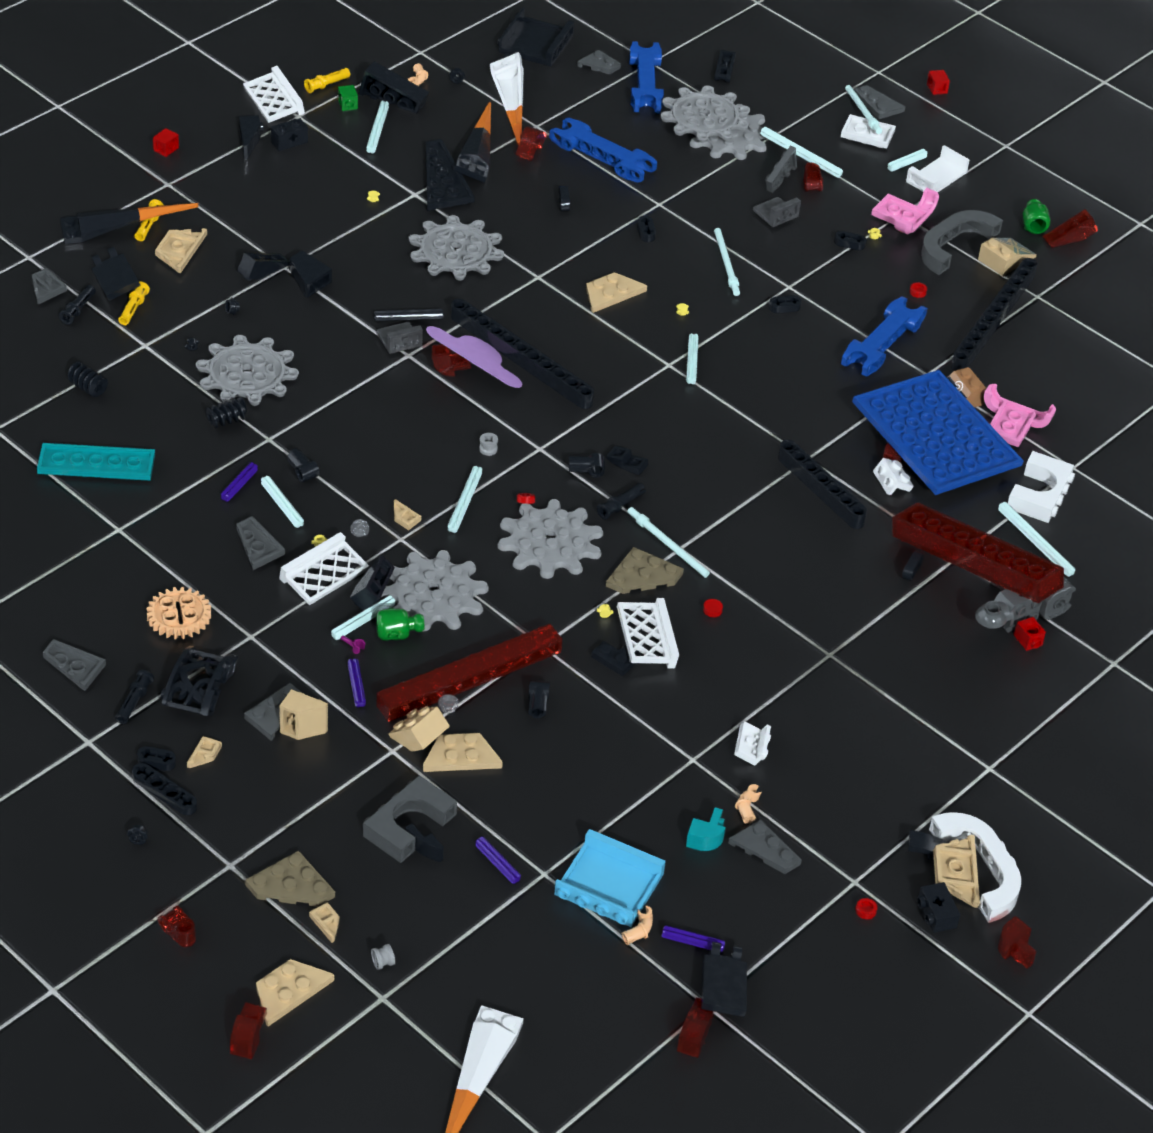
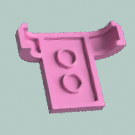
[871,188,939,235]
[984,384,1056,447]

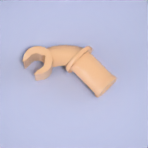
[408,63,428,86]
[735,784,762,824]
[621,906,653,945]

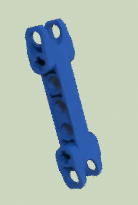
[629,41,664,113]
[549,118,657,183]
[841,296,928,376]

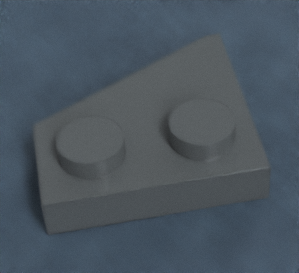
[577,50,621,74]
[32,268,67,304]

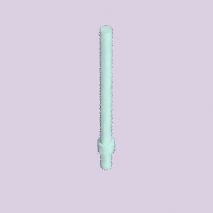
[845,85,882,134]
[714,228,740,296]
[627,507,710,578]

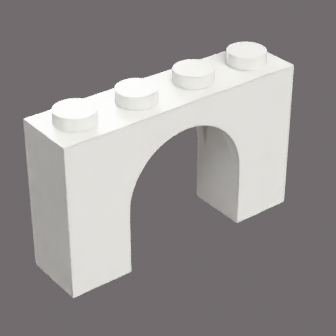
[1008,451,1075,523]

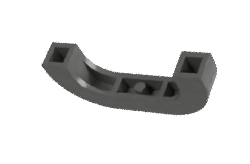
[921,210,1003,275]

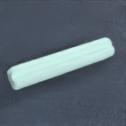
[887,149,928,172]

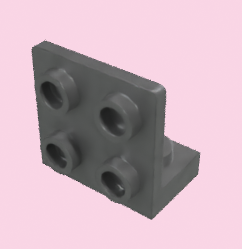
[753,197,801,227]
[377,322,423,354]

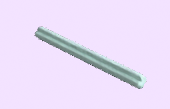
[760,127,843,178]
[998,502,1075,577]

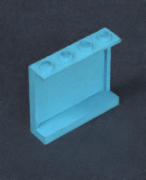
[554,829,665,927]

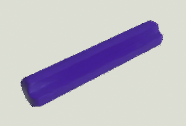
[221,462,258,502]
[348,659,366,708]
[475,837,521,884]
[662,925,725,953]

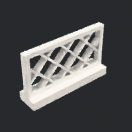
[243,66,305,123]
[279,532,369,605]
[617,598,679,668]

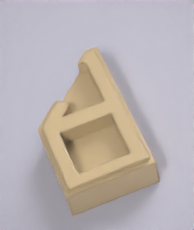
[394,499,421,530]
[187,736,222,768]
[309,902,340,943]

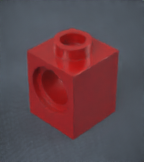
[927,70,950,95]
[153,128,179,157]
[1014,617,1046,651]

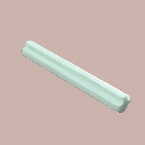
[686,333,698,384]
[261,476,304,528]
[331,595,395,640]

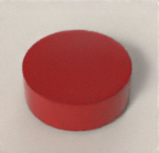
[909,282,927,298]
[516,493,535,504]
[703,599,723,617]
[855,898,878,920]

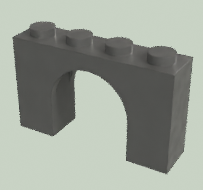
[363,775,457,863]

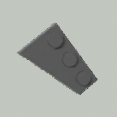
[854,85,906,119]
[765,145,797,193]
[236,516,285,570]
[43,639,106,691]
[244,683,302,741]
[728,820,802,874]

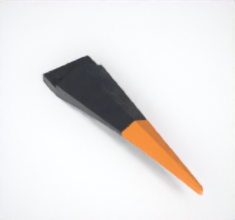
[454,102,491,183]
[60,203,199,244]

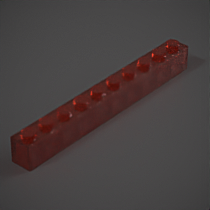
[377,624,562,722]

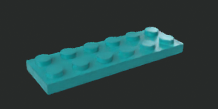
[37,443,155,481]

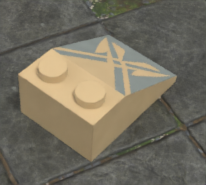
[978,238,1037,276]

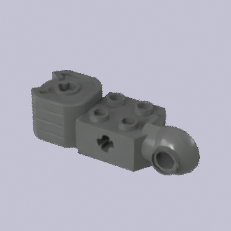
[975,568,1076,633]

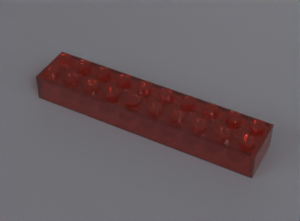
[892,502,1064,603]

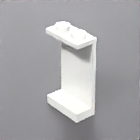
[906,145,970,192]

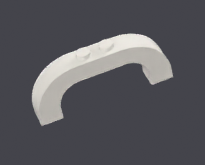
[929,813,1021,923]

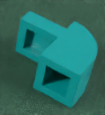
[686,807,726,851]

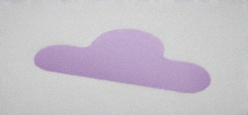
[426,326,522,388]

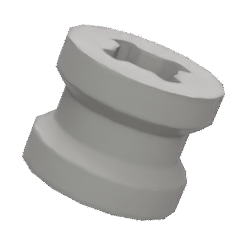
[479,433,498,456]
[371,944,395,970]

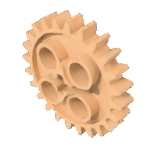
[147,587,211,639]

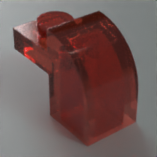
[516,126,547,161]
[432,344,471,376]
[998,916,1037,969]
[230,1002,267,1059]

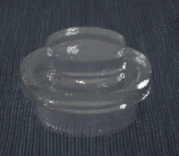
[350,519,369,537]
[438,695,459,713]

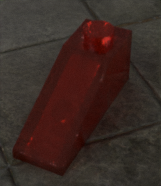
[1043,209,1098,248]
[677,997,715,1058]

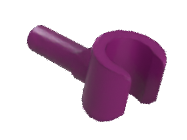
[341,635,365,654]

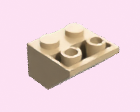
[280,689,328,740]
[388,706,450,752]

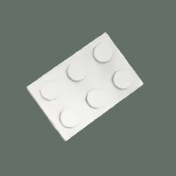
[841,114,896,149]

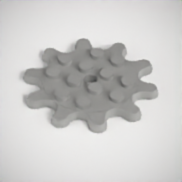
[661,85,750,143]
[687,104,772,160]
[409,215,504,280]
[196,335,299,406]
[497,499,603,579]
[380,550,489,631]

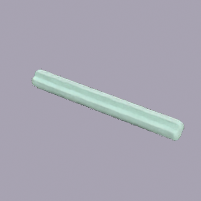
[366,101,389,154]
[448,466,482,533]

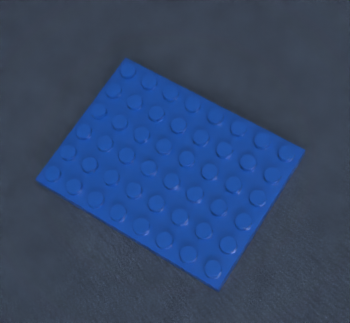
[852,370,1024,495]

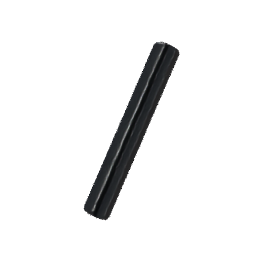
[374,309,444,321]

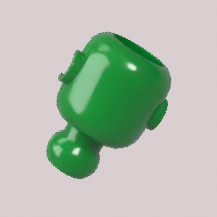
[1023,199,1050,234]
[376,608,425,641]

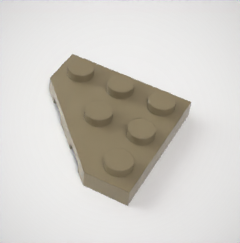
[606,547,684,594]
[245,851,335,907]

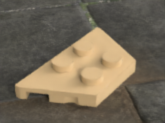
[155,228,207,273]
[586,272,647,313]
[423,733,502,772]
[933,835,980,908]
[256,959,334,1026]

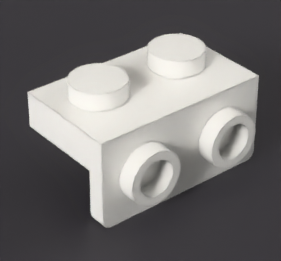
[873,458,914,495]
[734,721,771,766]

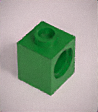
[338,85,358,111]

